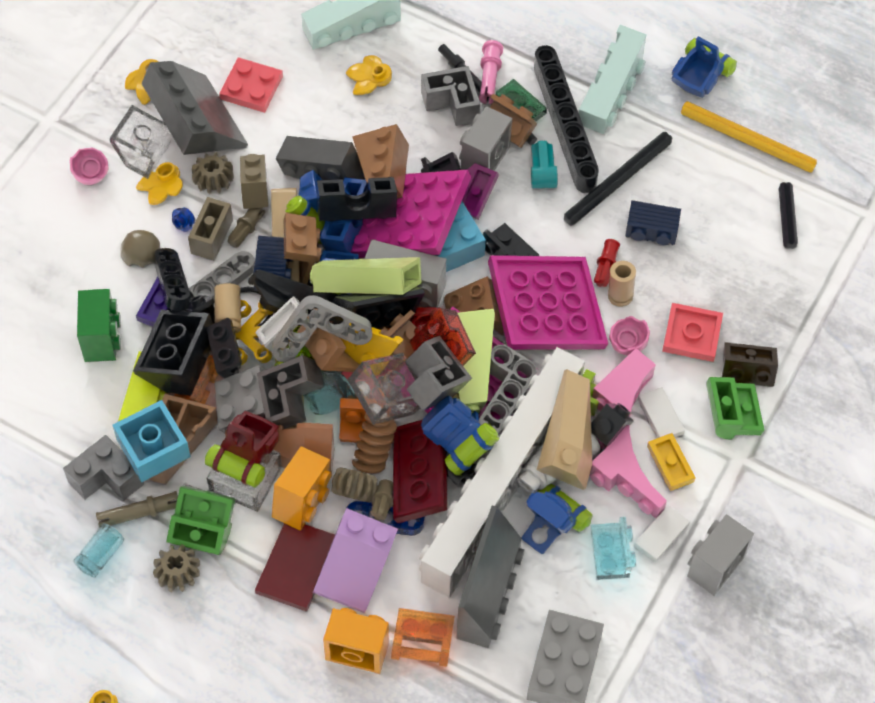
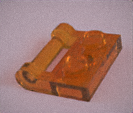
[391,608,455,667]

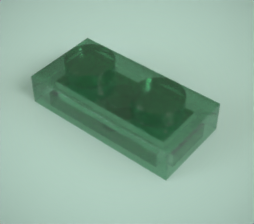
[496,79,547,121]

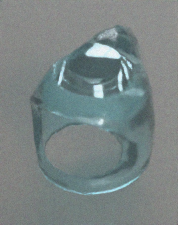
[303,370,357,415]

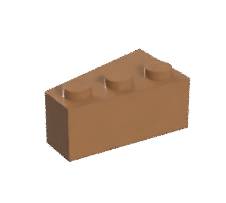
[352,124,409,199]
[147,394,218,485]

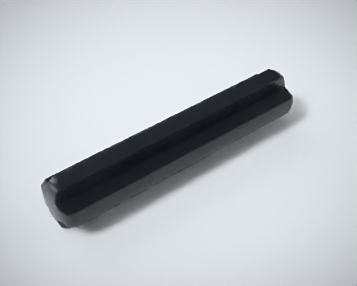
[778,182,798,249]

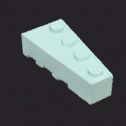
[301,0,401,49]
[579,24,647,134]

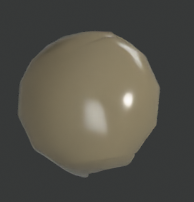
[120,230,160,268]

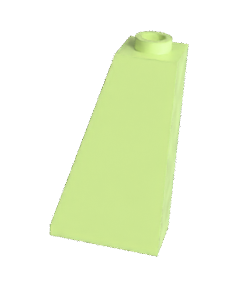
[310,257,422,295]
[438,309,495,414]

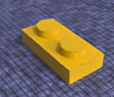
[647,433,696,491]

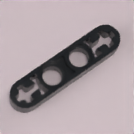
[154,248,190,311]

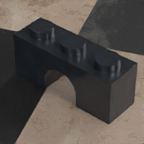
[317,177,397,221]

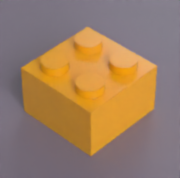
[272,446,332,531]
[323,608,389,674]

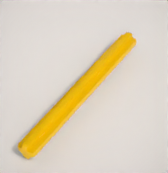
[681,101,817,173]

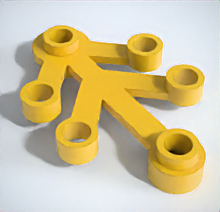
[235,300,301,365]

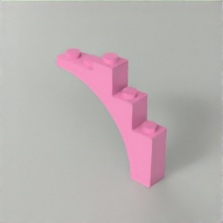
[589,349,667,518]

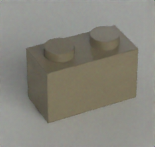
[240,154,268,209]
[188,197,233,261]

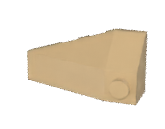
[536,369,592,490]

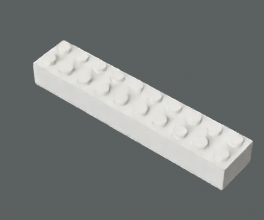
[419,347,585,598]

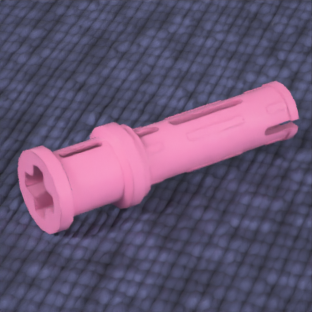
[479,40,504,104]

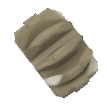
[191,152,234,195]
[331,467,378,502]
[153,544,200,593]

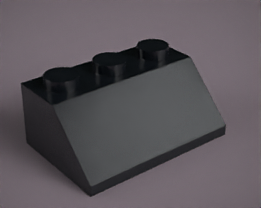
[330,287,425,330]
[133,310,213,395]

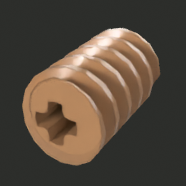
[352,411,397,474]

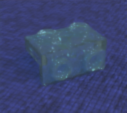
[590,516,636,580]

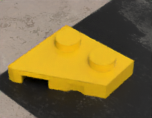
[340,323,404,377]

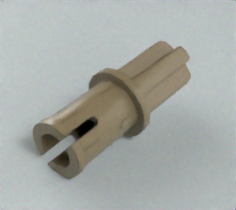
[227,208,265,248]
[371,479,393,521]

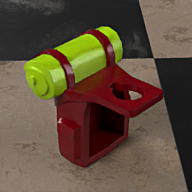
[205,411,279,488]

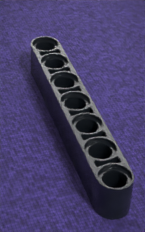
[534,45,599,193]

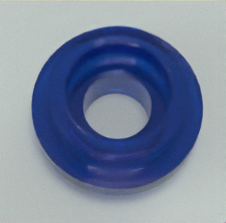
[172,207,195,232]

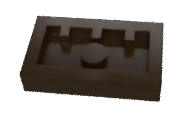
[722,342,778,387]

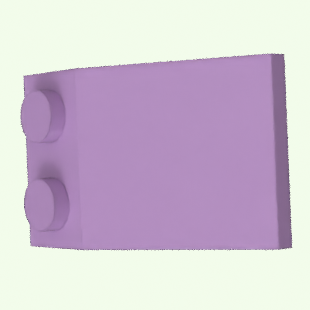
[313,508,398,613]

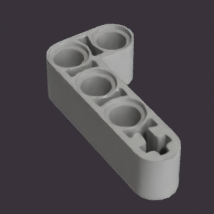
[479,345,537,434]

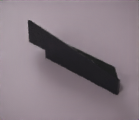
[248,270,338,321]

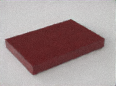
[255,523,335,612]

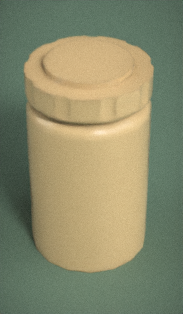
[608,261,636,307]
[214,283,241,334]

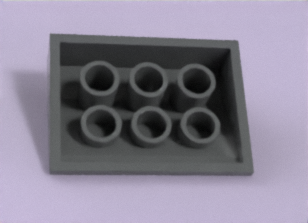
[142,61,248,155]
[456,505,525,648]

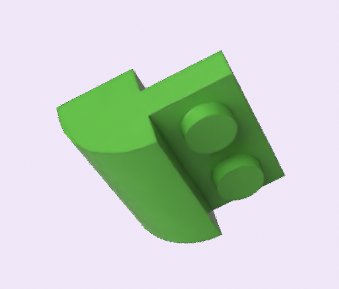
[706,377,765,440]
[166,486,235,555]

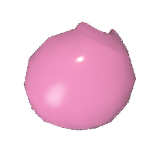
[69,147,109,185]
[609,316,650,356]

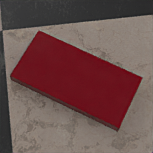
[393,420,447,524]

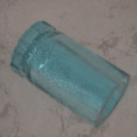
[73,523,125,578]

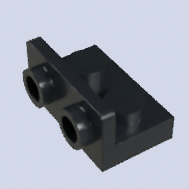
[483,223,539,256]
[206,318,242,378]

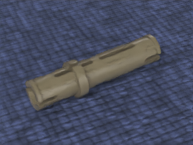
[96,491,178,530]

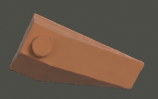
[225,423,335,478]

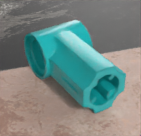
[531,141,558,189]

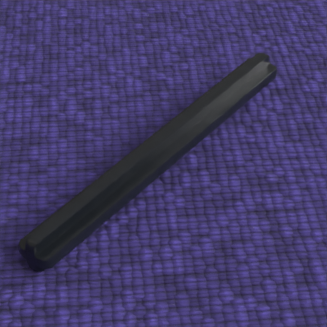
[563,132,673,226]

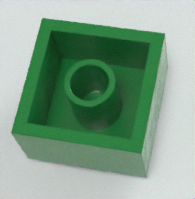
[77,289,121,362]

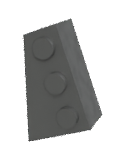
[275,136,365,180]

